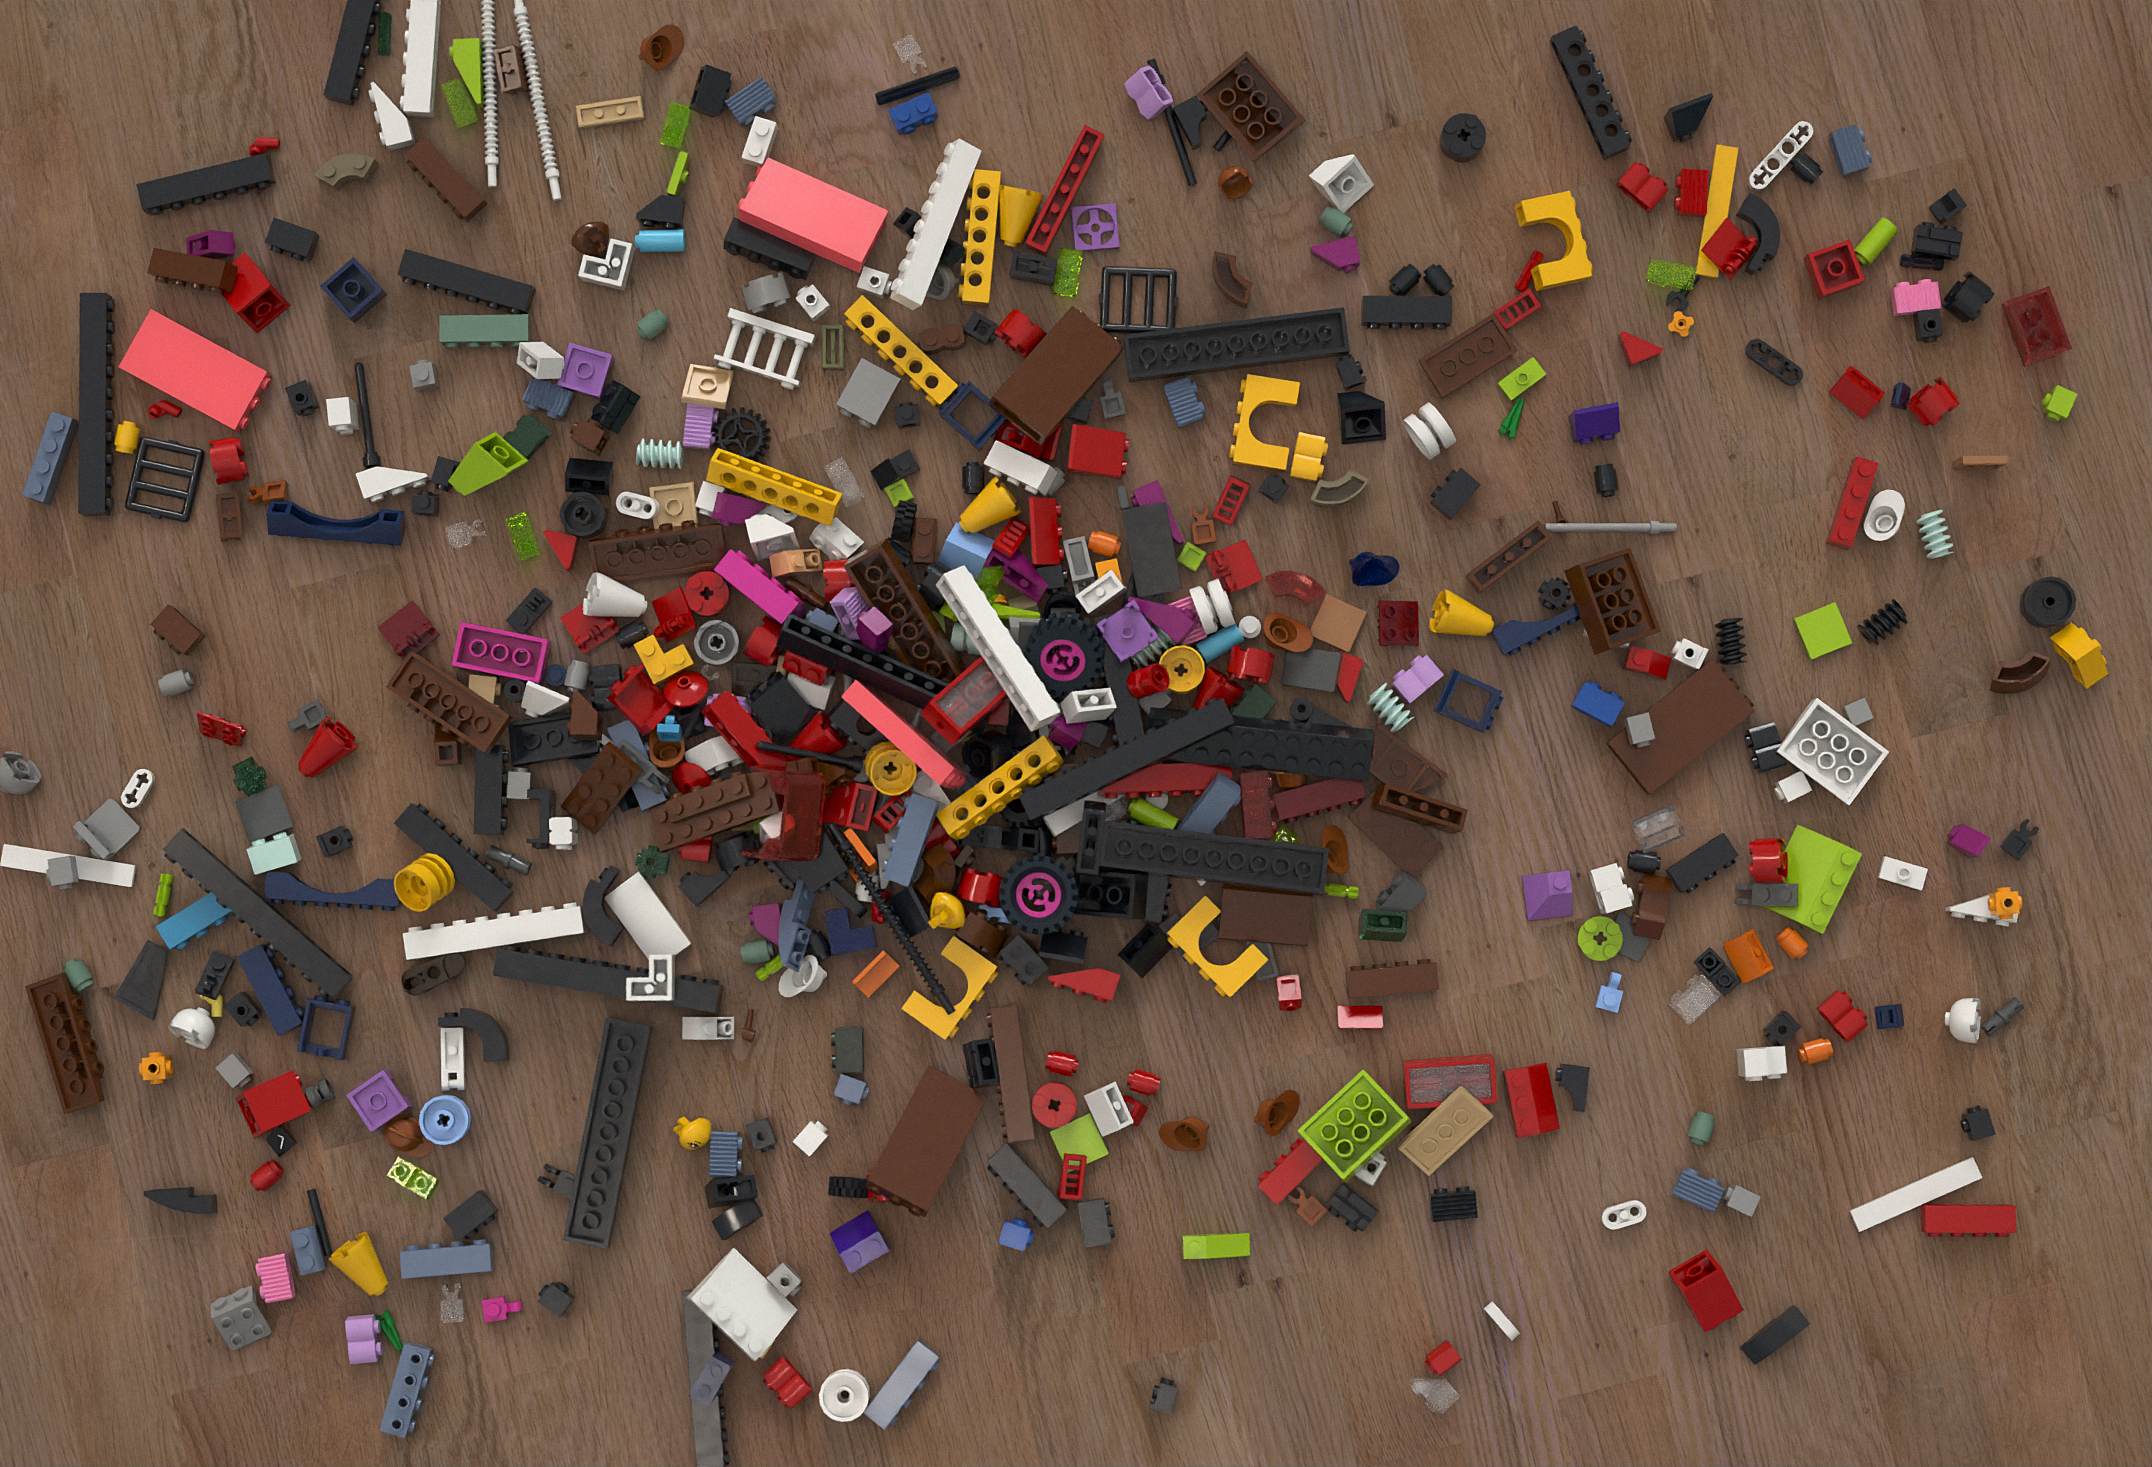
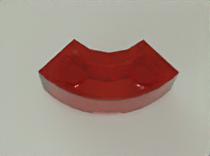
[1264,571,1326,606]

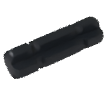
[1900,254,1944,271]

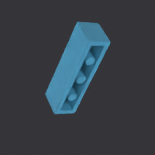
[156,892,234,951]

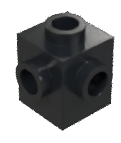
[1538,577,1571,611]

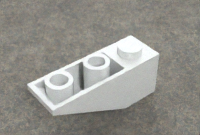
[369,82,416,151]
[356,466,431,503]
[1945,894,2018,927]

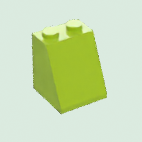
[448,432,528,496]

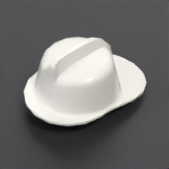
[1864,490,1905,541]
[779,955,827,997]

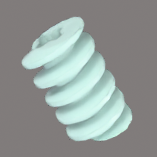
[636,438,683,470]
[1916,509,1954,559]
[1131,625,1177,669]
[1367,683,1414,733]

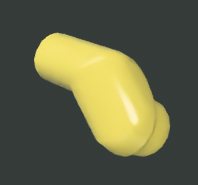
[200,994,223,1017]

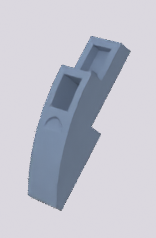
[778,879,816,972]

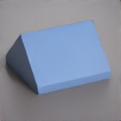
[937,523,995,580]

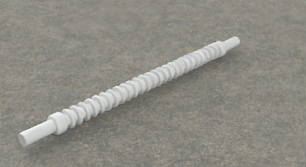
[481,0,499,188]
[513,0,562,201]

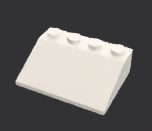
[1776,698,1889,806]
[687,1248,797,1361]

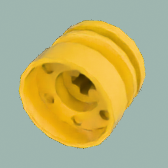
[1159,645,1205,695]
[864,741,917,796]
[394,853,455,912]

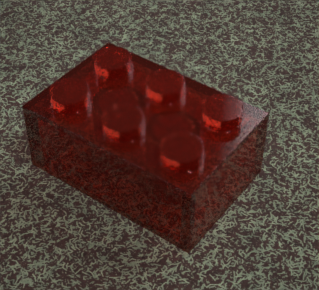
[2002,286,2072,367]
[1239,771,1277,840]

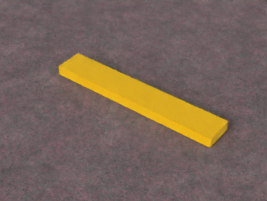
[1695,144,1739,279]

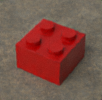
[1804,239,1865,300]

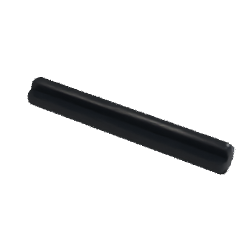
[875,67,960,105]

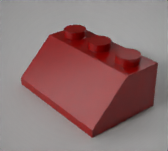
[1029,497,1064,568]
[1502,1062,1560,1138]

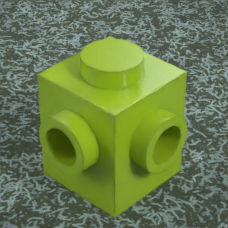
[2041,385,2077,422]

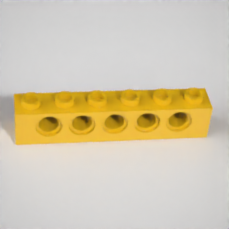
[958,169,1001,306]
[844,295,959,407]
[706,448,843,526]
[936,735,1064,841]

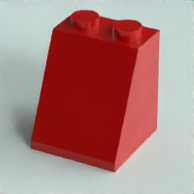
[222,252,291,334]
[1068,424,1129,480]
[235,1070,312,1139]
[1668,1250,1743,1332]

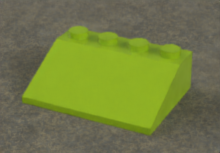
[1762,824,1862,934]
[1297,1069,1411,1183]

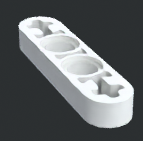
[1747,121,1813,191]

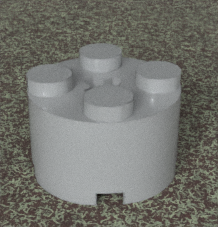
[740,272,791,314]
[694,620,741,667]

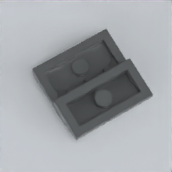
[235,785,293,844]

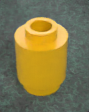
[114,421,140,454]

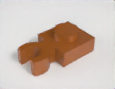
[248,480,288,505]
[1191,505,1216,545]
[1287,1186,1327,1226]

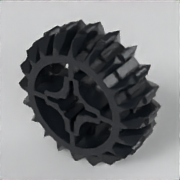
[712,407,771,462]

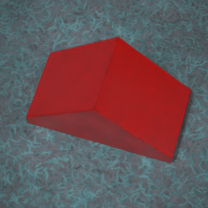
[1618,331,1663,367]
[543,530,580,572]

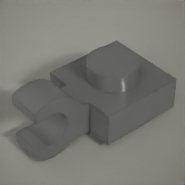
[1099,378,1126,419]
[287,700,328,732]

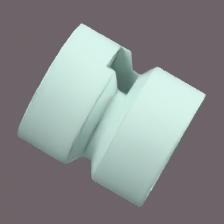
[951,622,981,656]

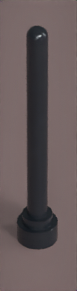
[354,363,381,468]
[756,741,863,774]

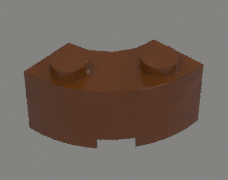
[1213,251,1253,309]
[1990,650,2051,694]
[914,843,956,907]
[1630,873,1671,940]
[956,911,1009,959]

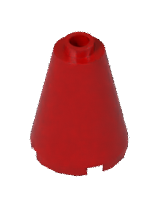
[1191,666,1245,710]
[785,711,847,762]
[298,717,359,777]

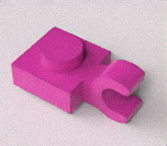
[481,1296,523,1323]

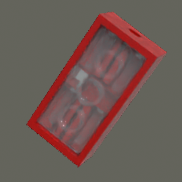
[921,656,1008,746]
[1402,1054,1497,1109]

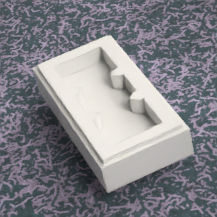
[1877,856,1928,891]

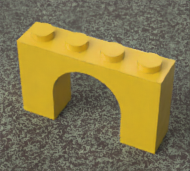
[1514,191,1593,291]
[1229,374,1300,473]
[1167,895,1268,997]
[901,936,998,1040]

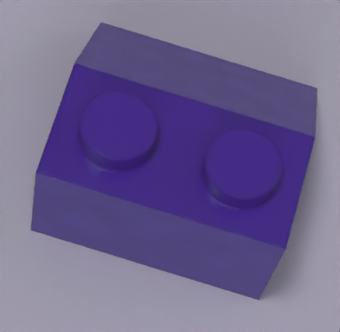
[1569,402,1620,445]
[829,1210,891,1273]

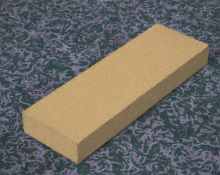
[576,96,645,129]

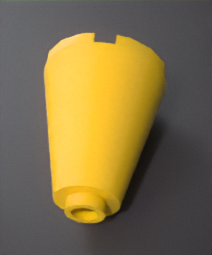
[999,184,1043,247]
[959,476,1022,534]
[1429,589,1494,636]
[329,1232,388,1296]

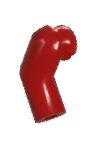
[249,137,280,157]
[147,400,182,419]
[871,890,891,924]

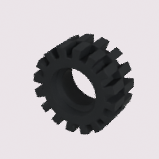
[891,500,917,543]
[828,1176,868,1198]

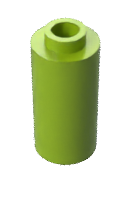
[1854,217,1899,266]
[1127,797,1179,829]

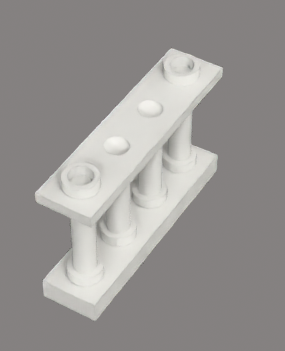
[714,308,816,390]

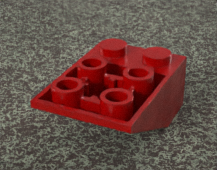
[804,782,879,832]
[1048,968,1120,1003]

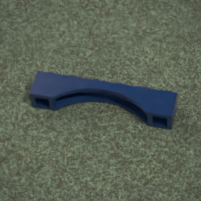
[266,500,405,546]
[1491,602,1580,656]
[264,871,402,911]

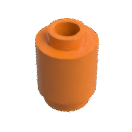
[1087,531,1122,558]
[1775,926,1809,959]
[1798,1038,1833,1065]

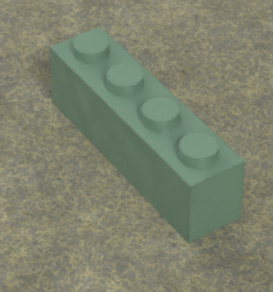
[439,314,531,349]

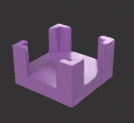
[557,342,615,400]
[1096,600,1159,664]
[346,1069,413,1132]

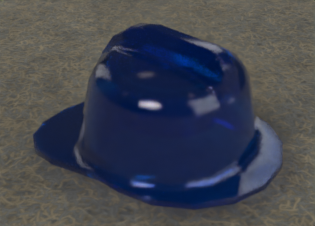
[1349,551,1400,586]

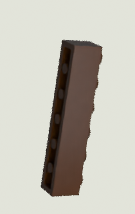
[986,1005,1035,1143]

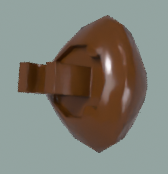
[572,221,609,259]

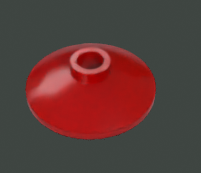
[664,671,708,707]
[672,762,712,795]

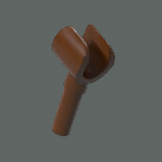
[1552,500,1569,523]
[742,1009,756,1042]

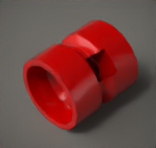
[1127,663,1170,699]

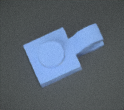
[979,905,1010,923]
[1595,972,1623,1013]

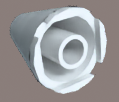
[583,572,647,617]

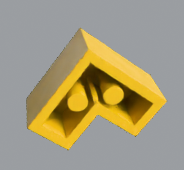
[2050,622,2108,689]
[634,634,696,686]

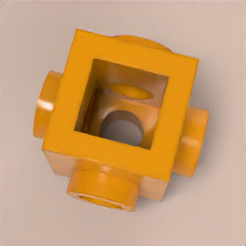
[1987,887,2022,920]
[139,1052,174,1084]

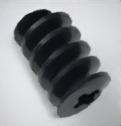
[1857,599,1908,646]
[1715,618,1747,665]

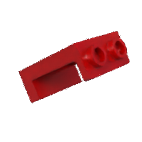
[606,663,674,735]

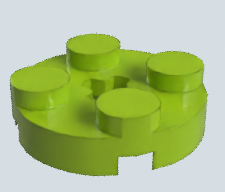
[1577,916,1623,961]

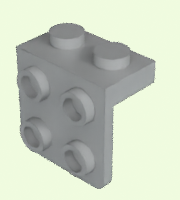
[73,799,140,860]
[211,1285,271,1350]

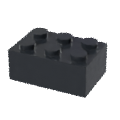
[1074,871,1148,920]

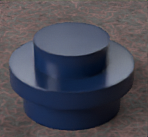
[545,664,567,687]

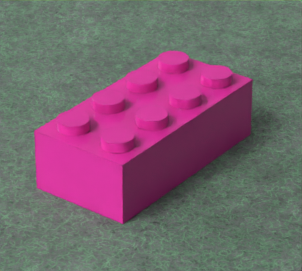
[714,549,806,625]
[451,622,552,685]

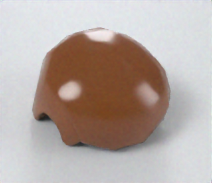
[1217,166,1253,199]

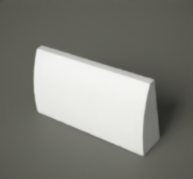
[604,872,692,960]

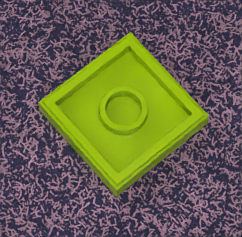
[1793,602,1852,660]
[1050,1113,1109,1173]

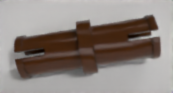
[784,575,826,610]

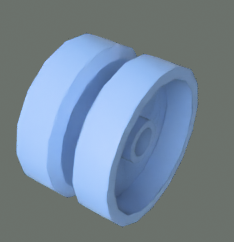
[419,1095,472,1145]

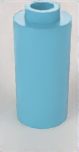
[635,229,686,253]
[1196,624,1245,664]

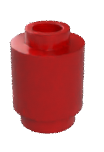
[1045,1051,1079,1077]
[1126,1069,1161,1096]
[250,1159,284,1192]

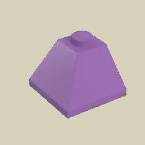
[1522,870,1572,920]

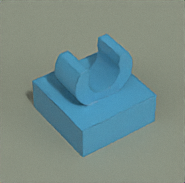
[657,715,683,742]

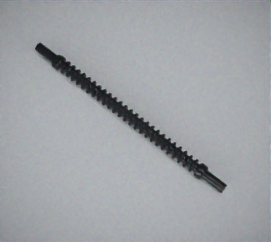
[827,822,956,1015]

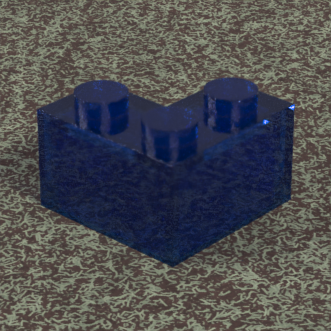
[824,907,877,956]

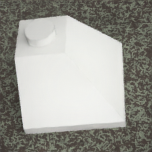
[1309,154,1374,213]
[745,514,800,562]
[521,681,571,718]

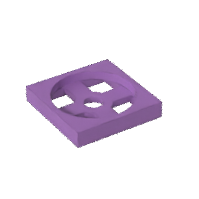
[1072,203,1119,252]

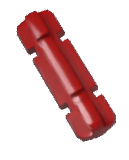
[1515,250,1544,292]

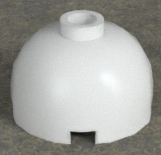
[1945,998,1981,1043]
[168,1007,215,1049]

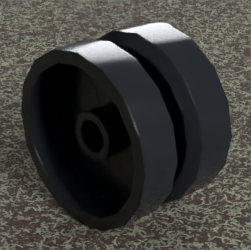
[2020,577,2076,628]

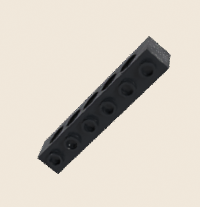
[1550,25,1632,160]

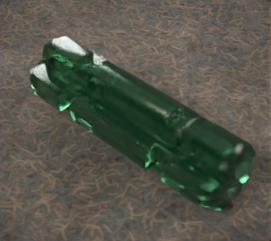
[378,12,392,56]

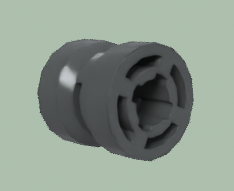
[305,1078,336,1108]

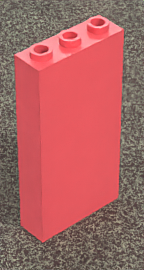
[737,157,888,273]
[119,309,271,433]
[841,680,968,790]

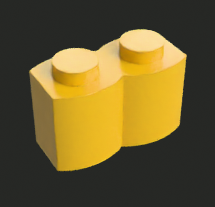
[1289,432,1328,482]

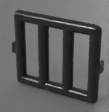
[1098,266,1178,333]
[125,437,205,522]

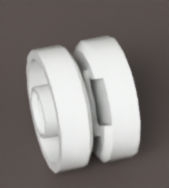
[1402,402,1456,460]
[1189,579,1236,635]
[819,1369,870,1422]

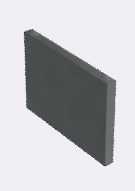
[1281,648,1343,693]

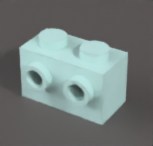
[246,832,302,875]

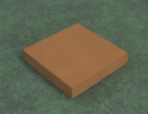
[1953,455,2008,470]
[1310,594,1367,653]

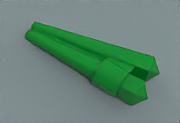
[1498,397,1524,440]
[375,1310,403,1352]

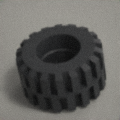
[998,773,1046,830]

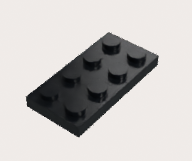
[1122,502,1182,598]
[508,712,600,767]

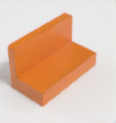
[837,828,879,883]
[1723,929,1774,983]
[852,950,900,998]

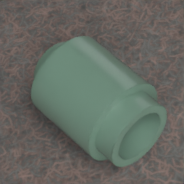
[1319,206,1353,237]
[636,308,669,341]
[740,938,775,965]
[62,958,94,993]
[1687,1111,1715,1146]

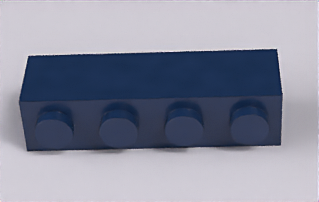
[237,944,305,1036]

